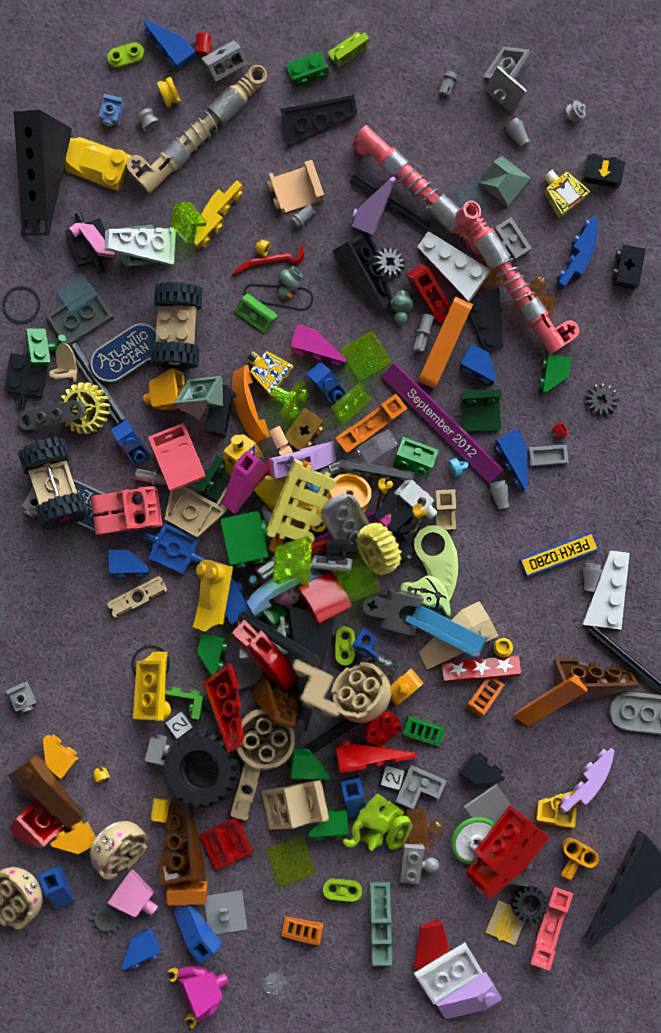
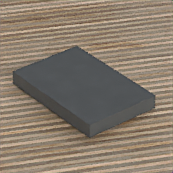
[46,286,114,346]

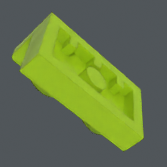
[328,32,369,68]

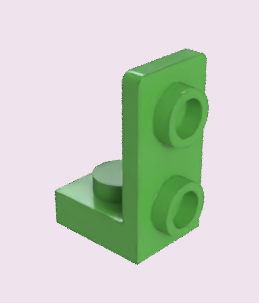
[165,686,205,720]

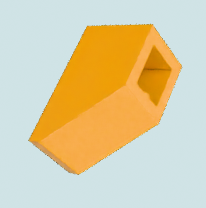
[43,735,79,779]
[50,821,96,854]

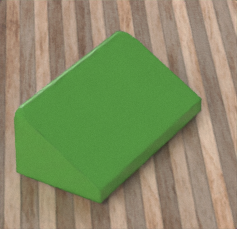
[234,294,278,334]

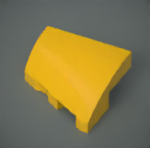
[535,790,578,829]

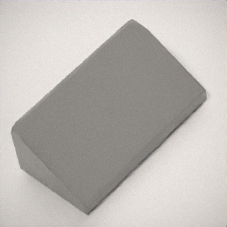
[311,555,352,571]

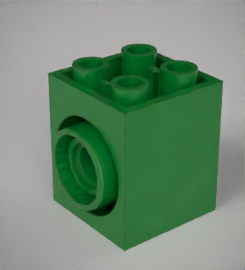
[220,511,270,569]

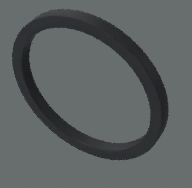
[2,286,40,323]
[131,645,170,677]

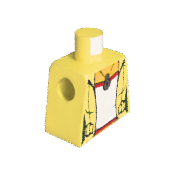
[544,170,590,219]

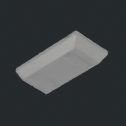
[529,444,569,467]

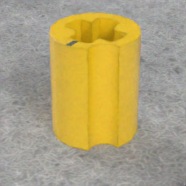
[150,798,170,822]

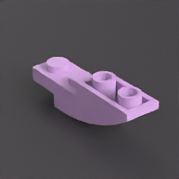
[269,442,336,479]
[558,748,614,814]

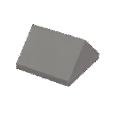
[484,47,531,81]

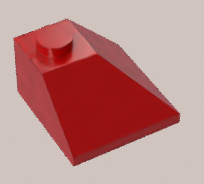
[8,802,65,848]

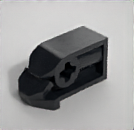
[205,384,237,437]

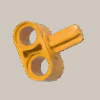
[390,668,423,706]
[561,837,599,880]

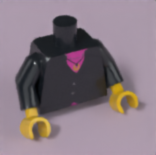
[375,478,428,538]

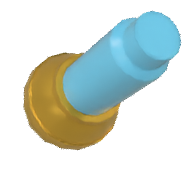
[248,573,261,587]

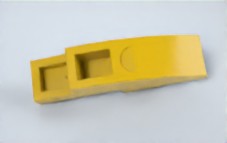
[194,180,243,250]

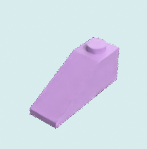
[351,177,396,235]
[436,972,502,1019]

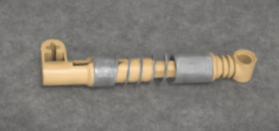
[127,65,267,194]

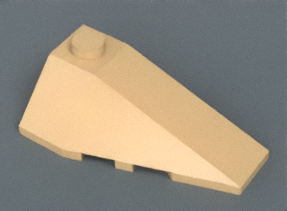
[419,601,498,669]

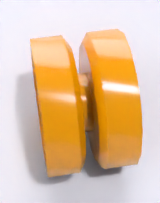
[326,473,371,514]

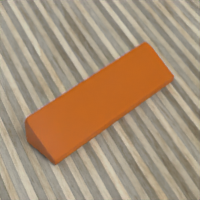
[514,674,587,727]

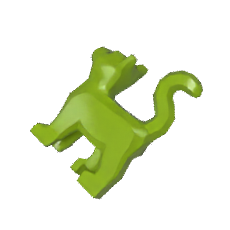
[343,794,404,851]

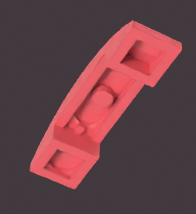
[530,887,573,971]

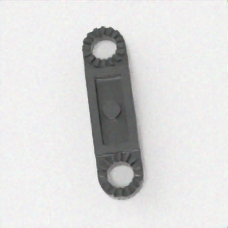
[18,400,86,430]
[339,460,414,481]

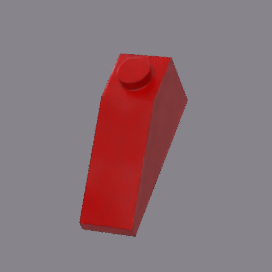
[405,264,451,325]

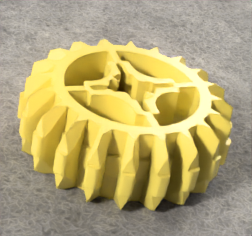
[60,382,110,434]
[356,523,401,575]

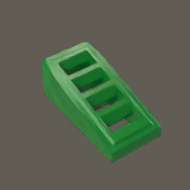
[402,716,445,746]

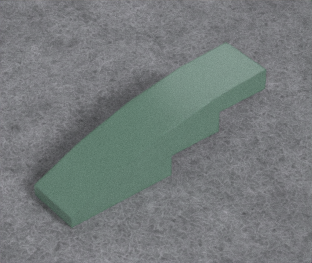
[370,882,392,966]

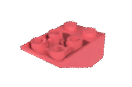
[148,423,206,492]

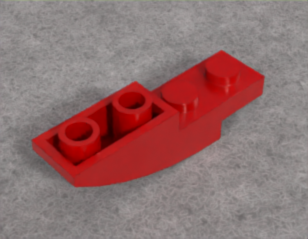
[230,620,298,691]

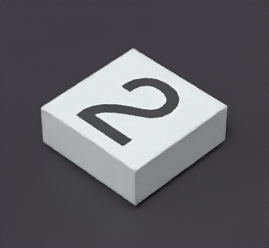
[166,711,193,738]
[381,766,404,790]

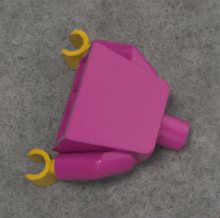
[167,966,229,1028]

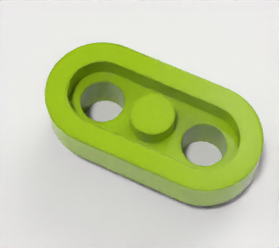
[107,42,145,68]
[335,627,355,665]
[386,816,413,850]
[323,878,362,902]

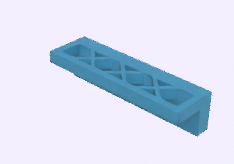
[405,605,487,656]

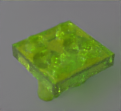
[340,330,392,382]
[270,380,309,424]
[273,536,312,585]
[332,557,381,603]

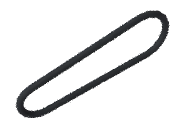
[243,283,314,311]

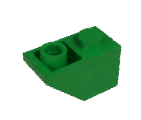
[538,354,572,395]
[197,633,228,676]
[288,749,330,781]
[309,808,348,840]

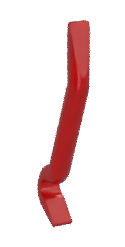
[232,244,305,275]

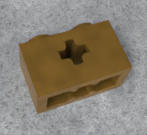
[284,407,324,452]

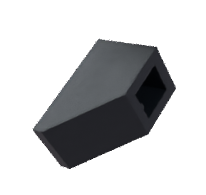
[393,535,414,564]
[459,752,505,784]

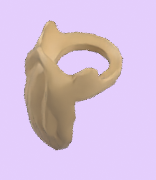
[49,342,77,382]

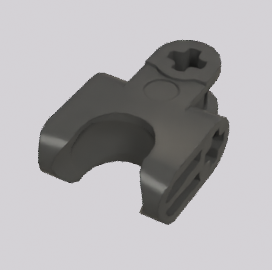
[363,588,424,635]

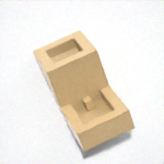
[435,489,456,530]

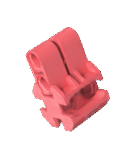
[91,486,163,535]

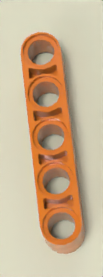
[418,297,473,390]

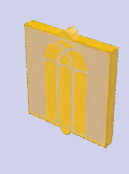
[485,900,524,945]

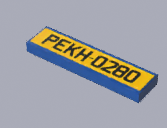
[519,532,598,577]

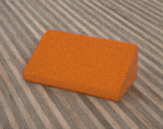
[167,881,207,905]

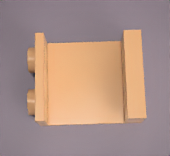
[267,160,324,214]

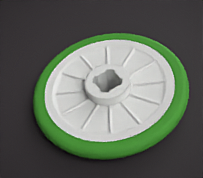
[451,817,495,864]

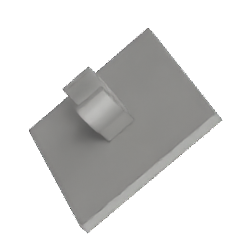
[485,66,527,114]
[464,784,512,825]
[204,890,247,934]

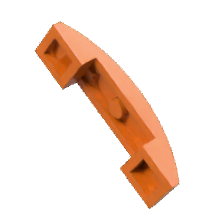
[232,365,270,443]
[335,394,408,454]

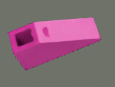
[291,324,346,367]
[222,451,270,514]

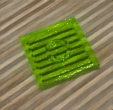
[266,835,316,886]

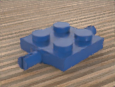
[143,523,205,574]

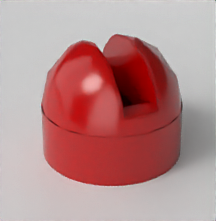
[552,422,568,439]

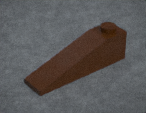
[554,658,638,703]
[252,672,300,729]
[8,754,84,828]
[158,801,206,885]

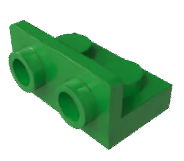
[286,51,329,87]
[393,437,439,477]

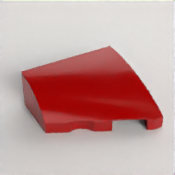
[413,919,450,970]

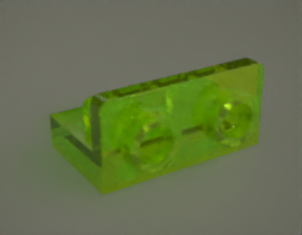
[170,202,207,244]
[331,382,371,424]

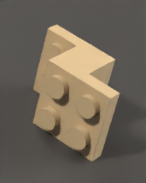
[293,659,341,717]
[261,781,329,830]

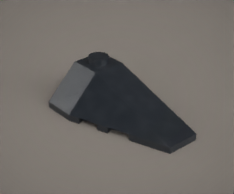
[332,232,392,311]

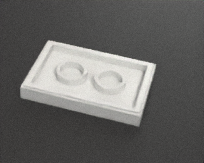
[414,943,483,1005]

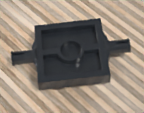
[65,212,105,274]
[4,350,48,408]

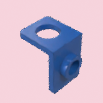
[352,628,380,659]

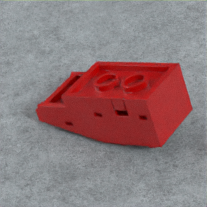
[466,805,550,899]

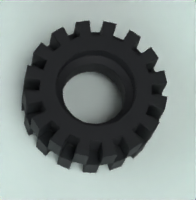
[511,885,548,923]

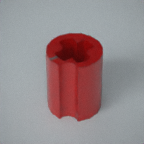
[195,32,212,57]

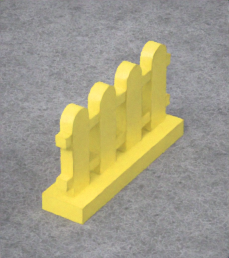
[266,459,336,546]

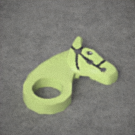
[399,525,458,616]

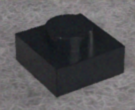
[325,539,347,561]

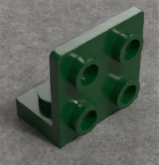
[461,389,502,432]
[197,455,231,502]

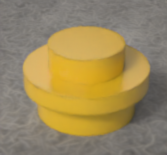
[493,638,513,658]

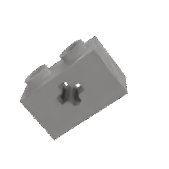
[202,40,248,82]

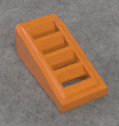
[466,678,505,717]
[281,916,323,945]

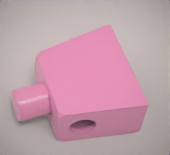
[108,869,158,917]

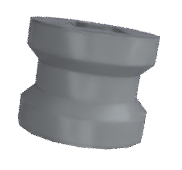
[136,108,159,132]

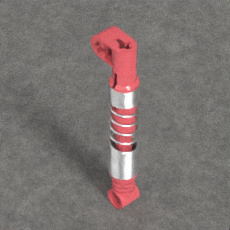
[352,125,481,256]
[456,201,579,354]

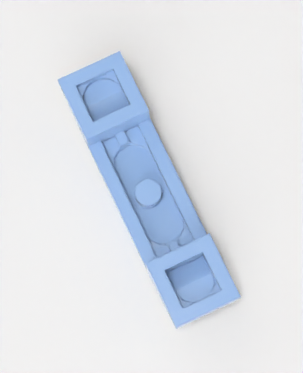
[247,566,322,615]

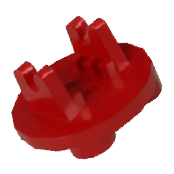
[364,712,401,747]

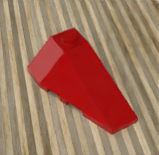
[204,664,244,753]
[336,740,417,773]

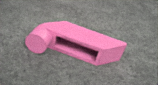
[69,223,116,258]

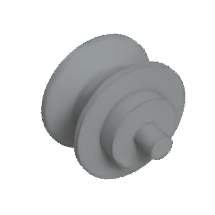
[566,100,586,122]

